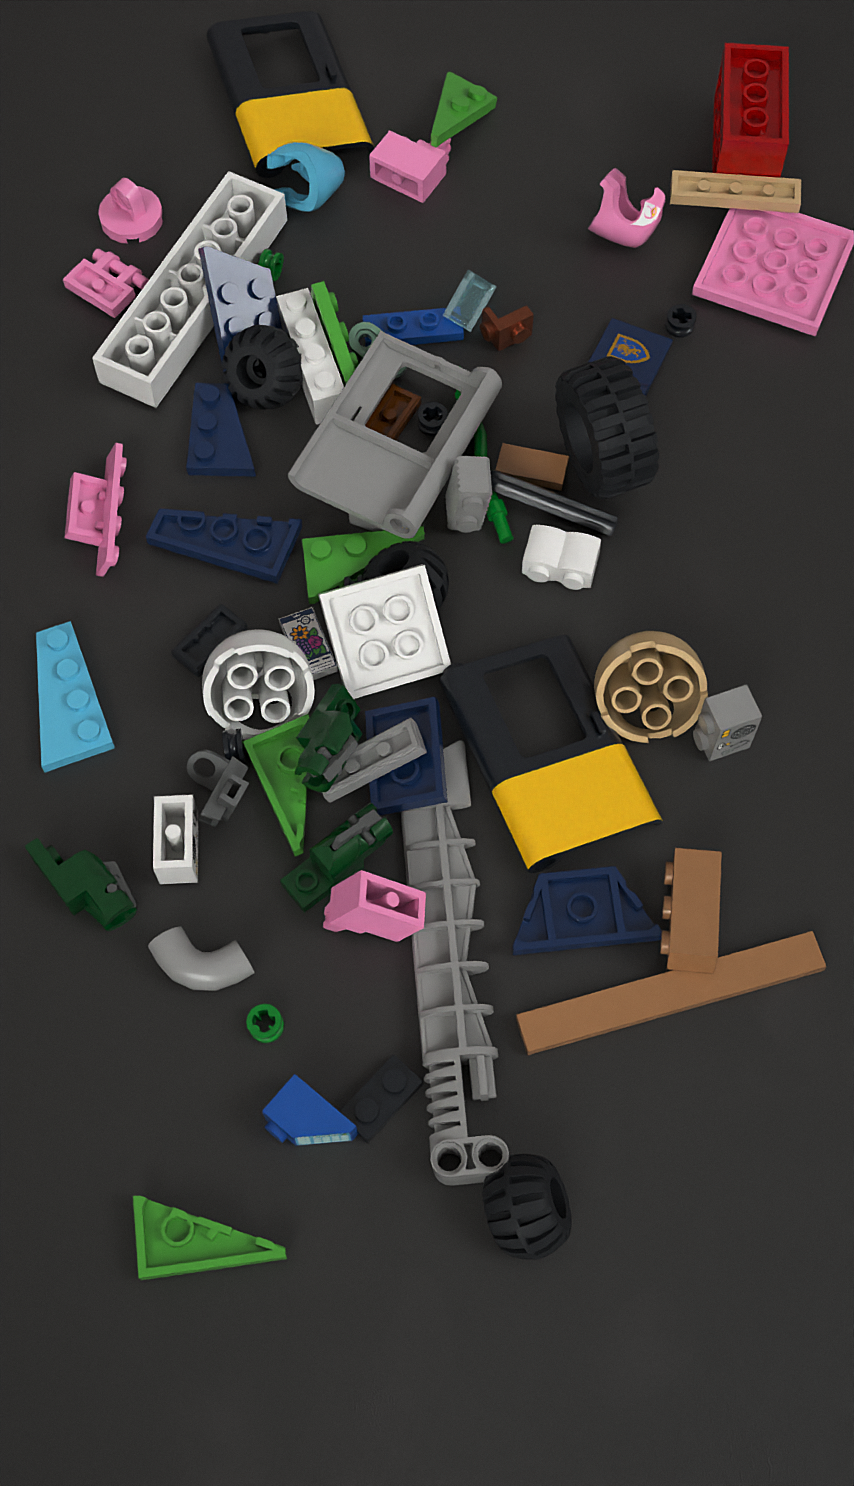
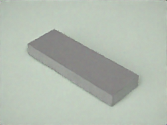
[322,718,427,803]

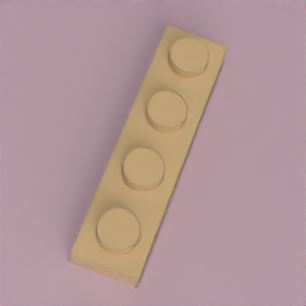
[670,170,801,213]

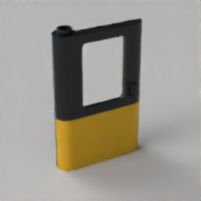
[206,11,374,178]
[439,635,663,873]

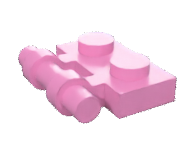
[63,248,149,318]

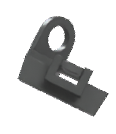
[187,749,249,827]

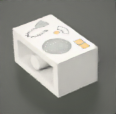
[153,795,198,884]

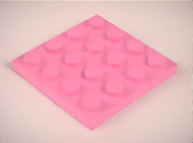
[692,208,854,336]

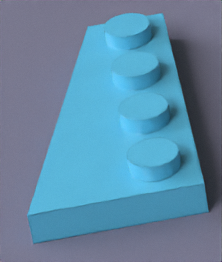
[36,621,115,773]

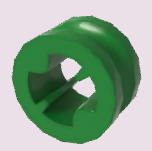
[258,249,284,282]
[246,1004,284,1043]

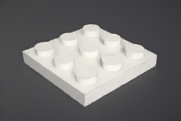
[318,564,451,699]

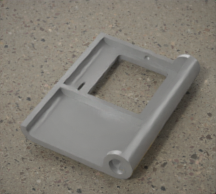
[288,331,502,539]

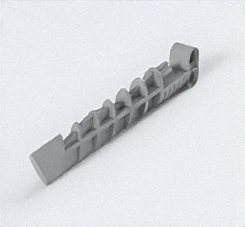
[400,740,509,1186]

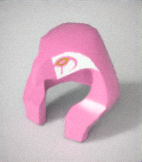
[588,168,665,248]

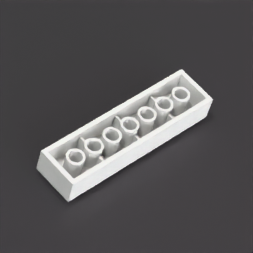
[92,171,287,408]

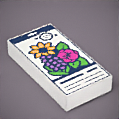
[279,607,338,680]

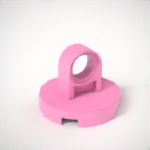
[98,178,163,243]

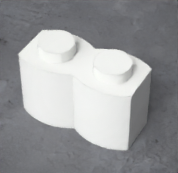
[522,525,601,590]

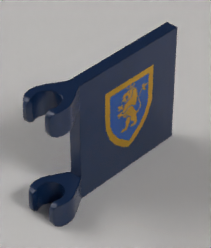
[588,318,673,396]

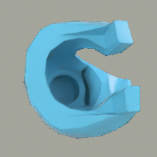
[267,142,345,212]

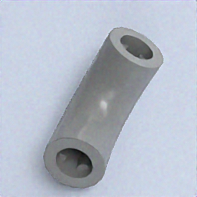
[148,926,254,991]

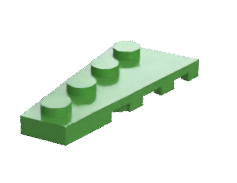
[311,281,360,412]

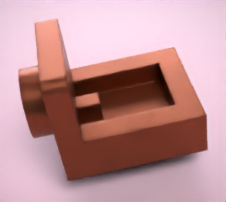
[480,305,534,352]

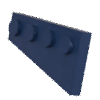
[146,508,303,584]

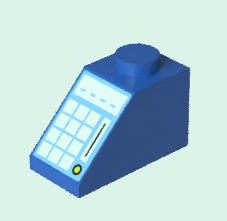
[262,1074,358,1146]

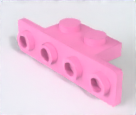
[64,443,127,577]

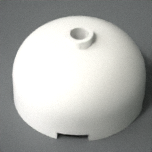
[202,629,315,740]

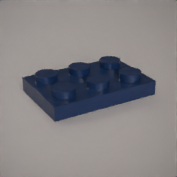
[365,697,448,816]

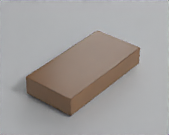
[496,443,569,491]

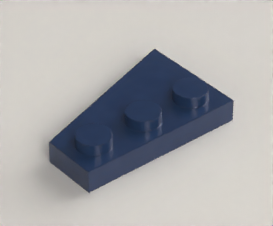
[186,383,256,477]

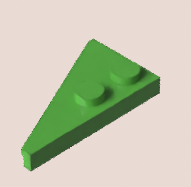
[431,71,498,148]
[302,526,425,604]
[242,714,310,857]
[133,1195,287,1280]

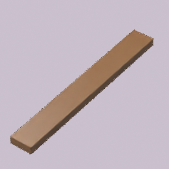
[516,931,827,1055]

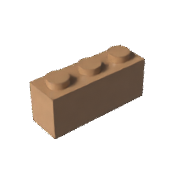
[660,848,722,974]

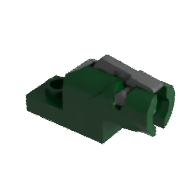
[294,684,363,792]
[280,803,393,913]
[25,837,137,931]

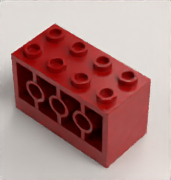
[712,43,789,178]

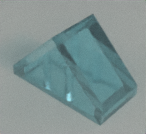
[442,270,498,332]

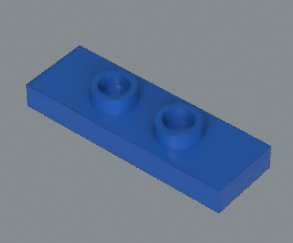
[362,307,464,347]

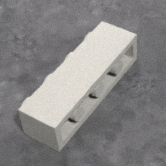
[276,288,344,425]

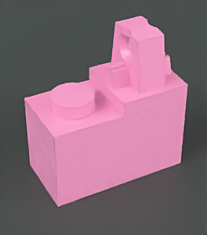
[369,130,451,203]
[323,870,426,942]

